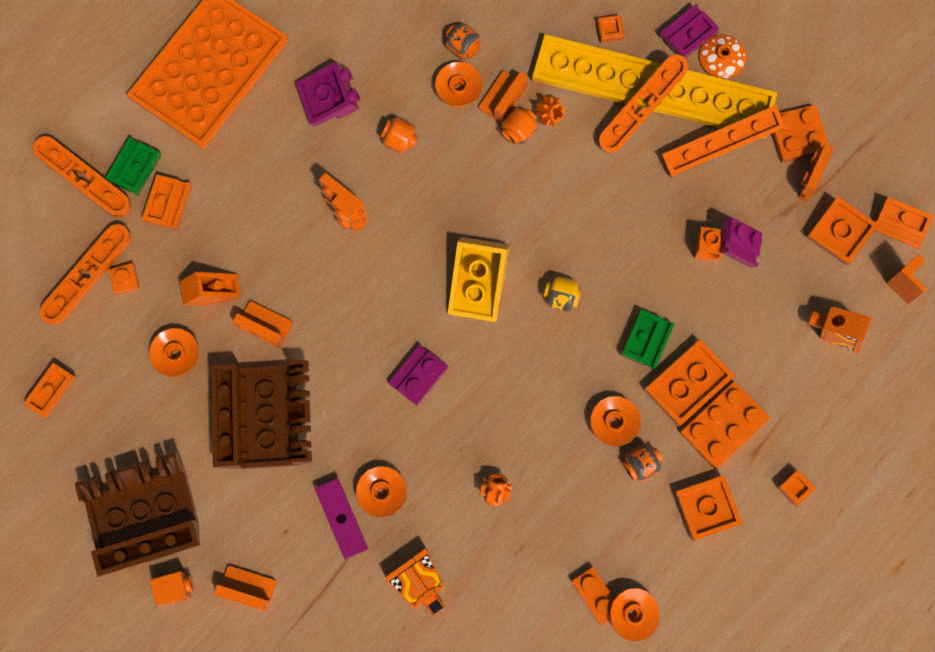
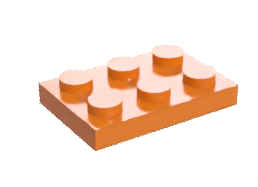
[645,339,735,427]
[680,381,771,470]

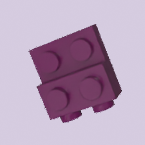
[296,62,360,127]

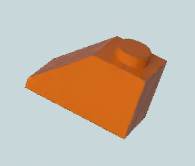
[180,272,241,306]

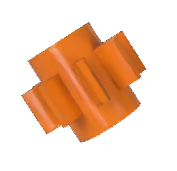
[535,96,565,126]
[479,474,512,506]

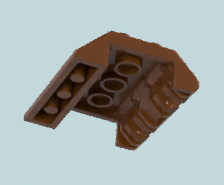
[211,360,312,469]
[75,452,200,577]

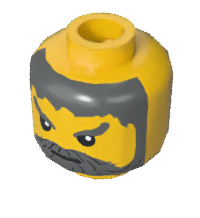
[544,276,582,312]

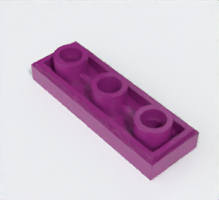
[314,478,369,560]

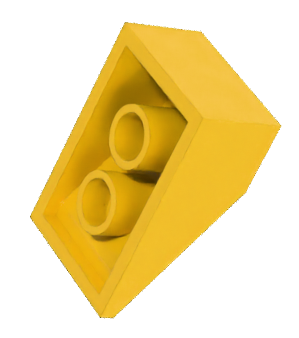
[448,237,510,322]

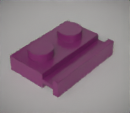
[660,4,719,58]
[720,217,762,268]
[388,344,448,406]

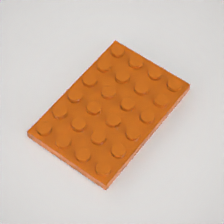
[126,0,290,150]

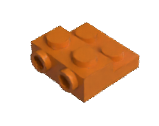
[319,173,367,232]

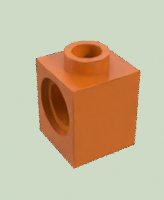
[694,227,724,262]
[150,571,194,606]

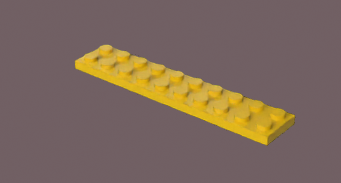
[532,34,777,140]

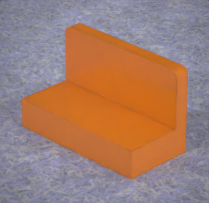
[479,71,528,123]
[886,254,926,304]
[232,301,293,349]
[213,566,277,611]

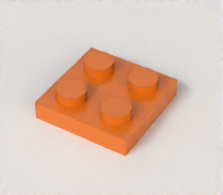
[773,105,829,163]
[807,196,879,265]
[675,475,743,541]

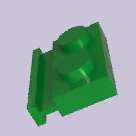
[105,137,162,196]
[621,309,675,370]

